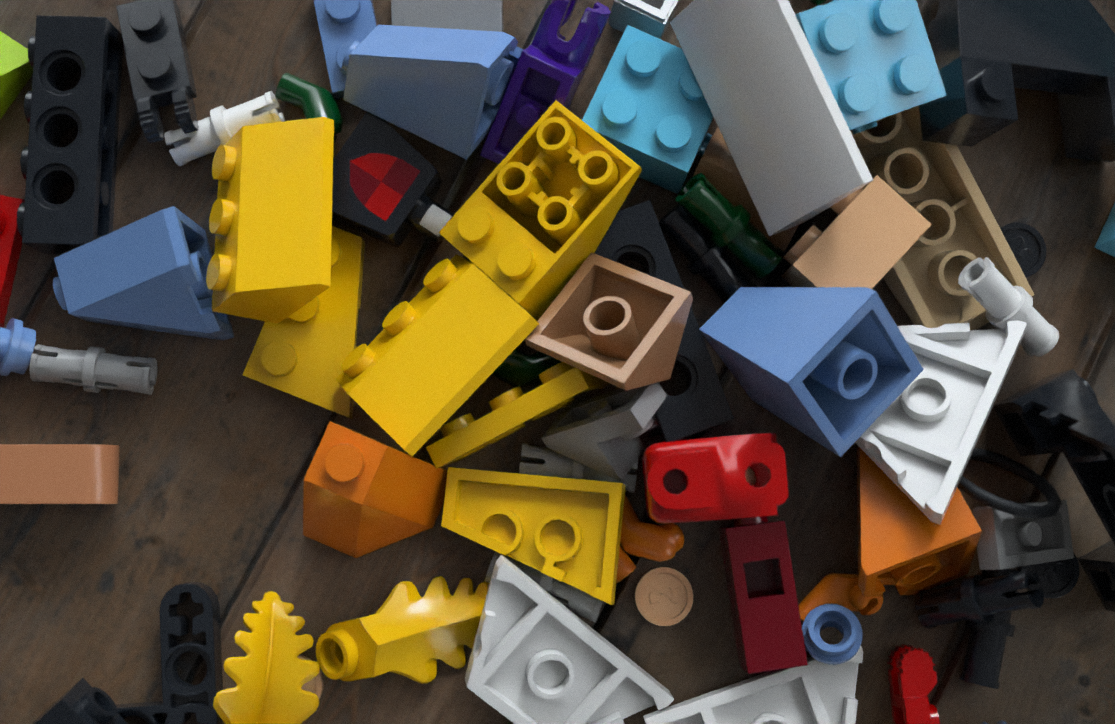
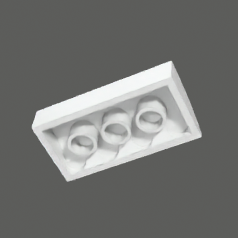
[670,0,873,236]

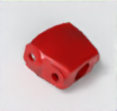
[642,433,788,524]

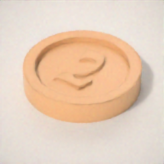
[635,567,693,626]

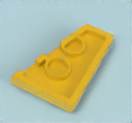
[243,226,365,419]
[426,362,611,469]
[441,467,626,605]

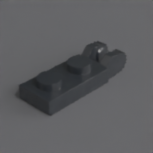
[116,0,199,143]

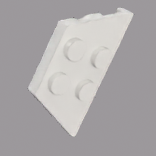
[855,320,1027,525]
[465,555,674,724]
[643,646,863,724]

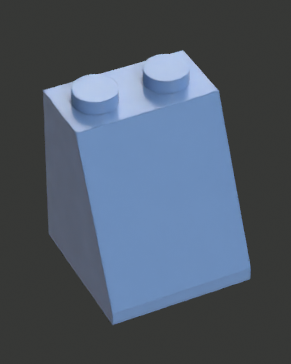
[699,287,924,457]

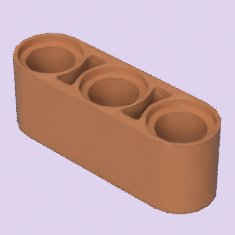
[0,444,120,504]

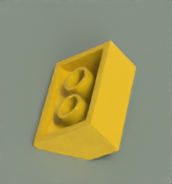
[206,117,334,324]
[336,254,539,457]

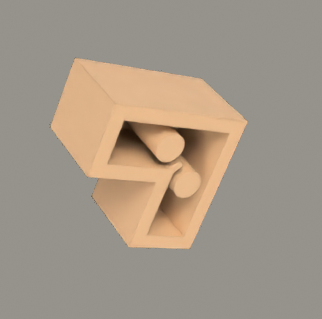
[781,175,932,289]

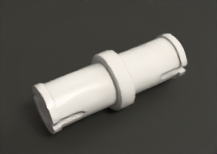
[164,91,285,166]
[958,257,1059,357]

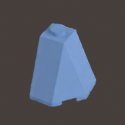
[342,25,524,160]
[53,206,234,340]

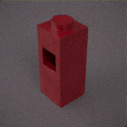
[719,516,808,674]

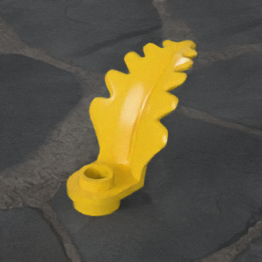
[316,576,490,684]
[213,591,320,724]

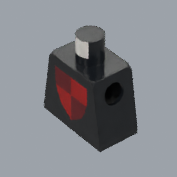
[332,112,454,247]

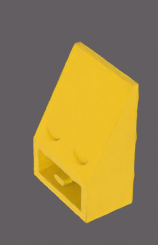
[438,100,642,320]

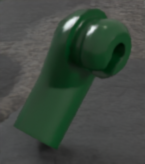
[276,73,343,144]
[491,348,562,388]

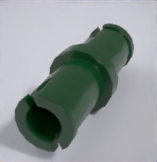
[675,173,784,279]

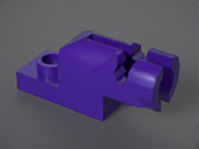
[480,0,611,164]

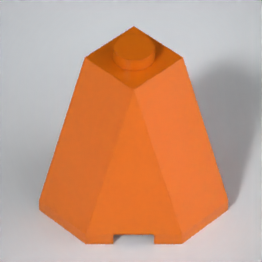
[303,421,448,558]
[857,446,982,597]

